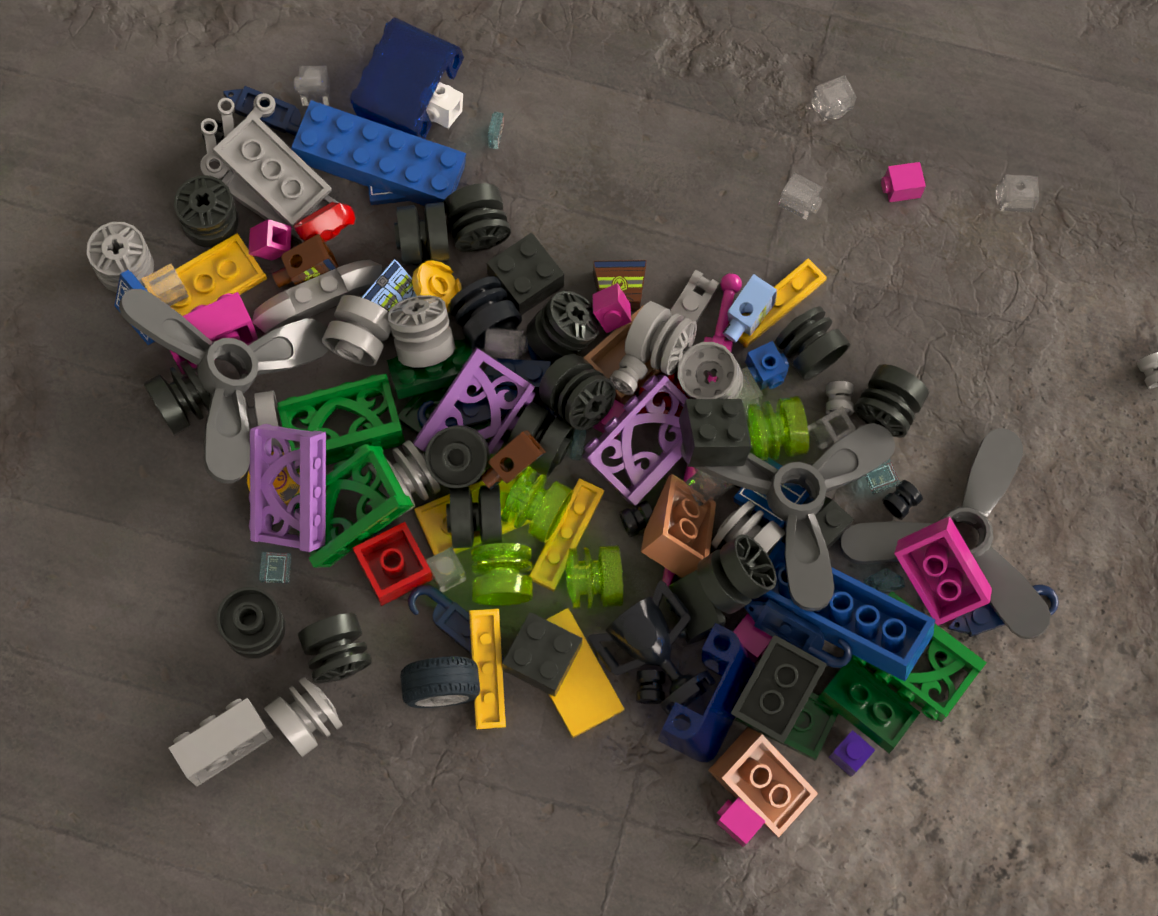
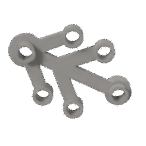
[200,93,276,179]

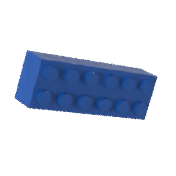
[291,100,466,213]
[752,541,935,682]

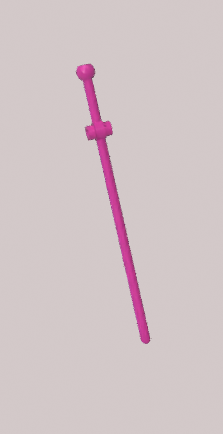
[662,273,742,587]

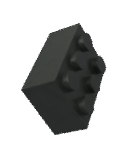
[731,635,827,743]

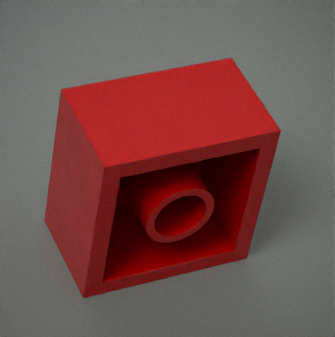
[353,522,433,606]

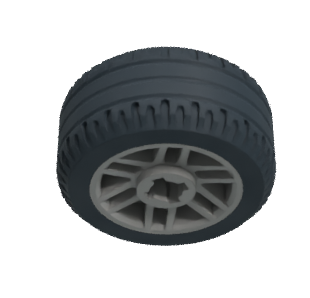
[400,656,480,708]

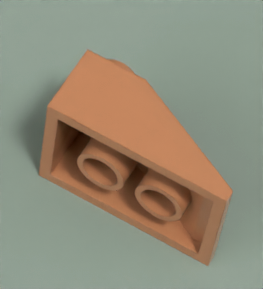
[641,474,716,578]
[708,727,818,837]

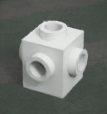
[419,80,463,129]

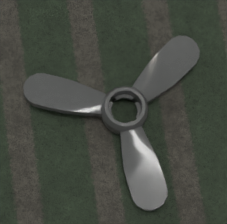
[119,289,329,483]
[681,423,895,611]
[840,428,1051,639]

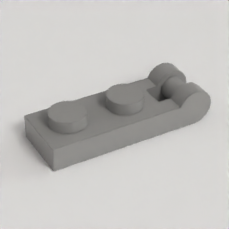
[670,270,720,323]

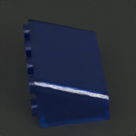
[350,17,464,139]
[658,623,756,762]

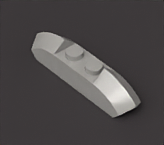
[252,260,382,334]

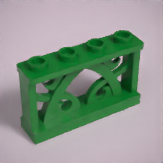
[277,374,405,473]
[287,444,414,568]
[852,591,987,722]

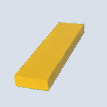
[738,258,827,348]
[528,478,605,592]
[469,609,506,729]

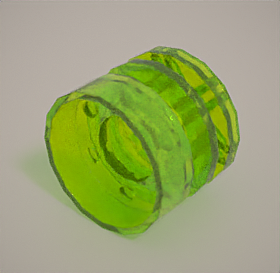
[747,396,809,461]
[501,467,573,543]
[471,543,533,606]
[565,545,623,609]

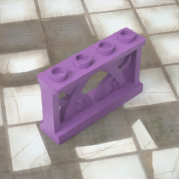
[413,347,535,479]
[582,375,688,506]
[249,424,326,552]

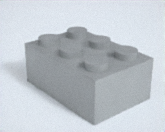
[169,698,274,787]

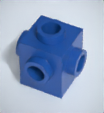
[745,341,789,390]

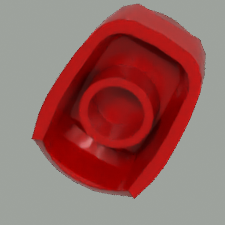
[293,201,356,242]

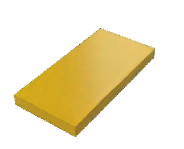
[145,233,267,316]
[414,469,542,562]
[517,608,624,738]

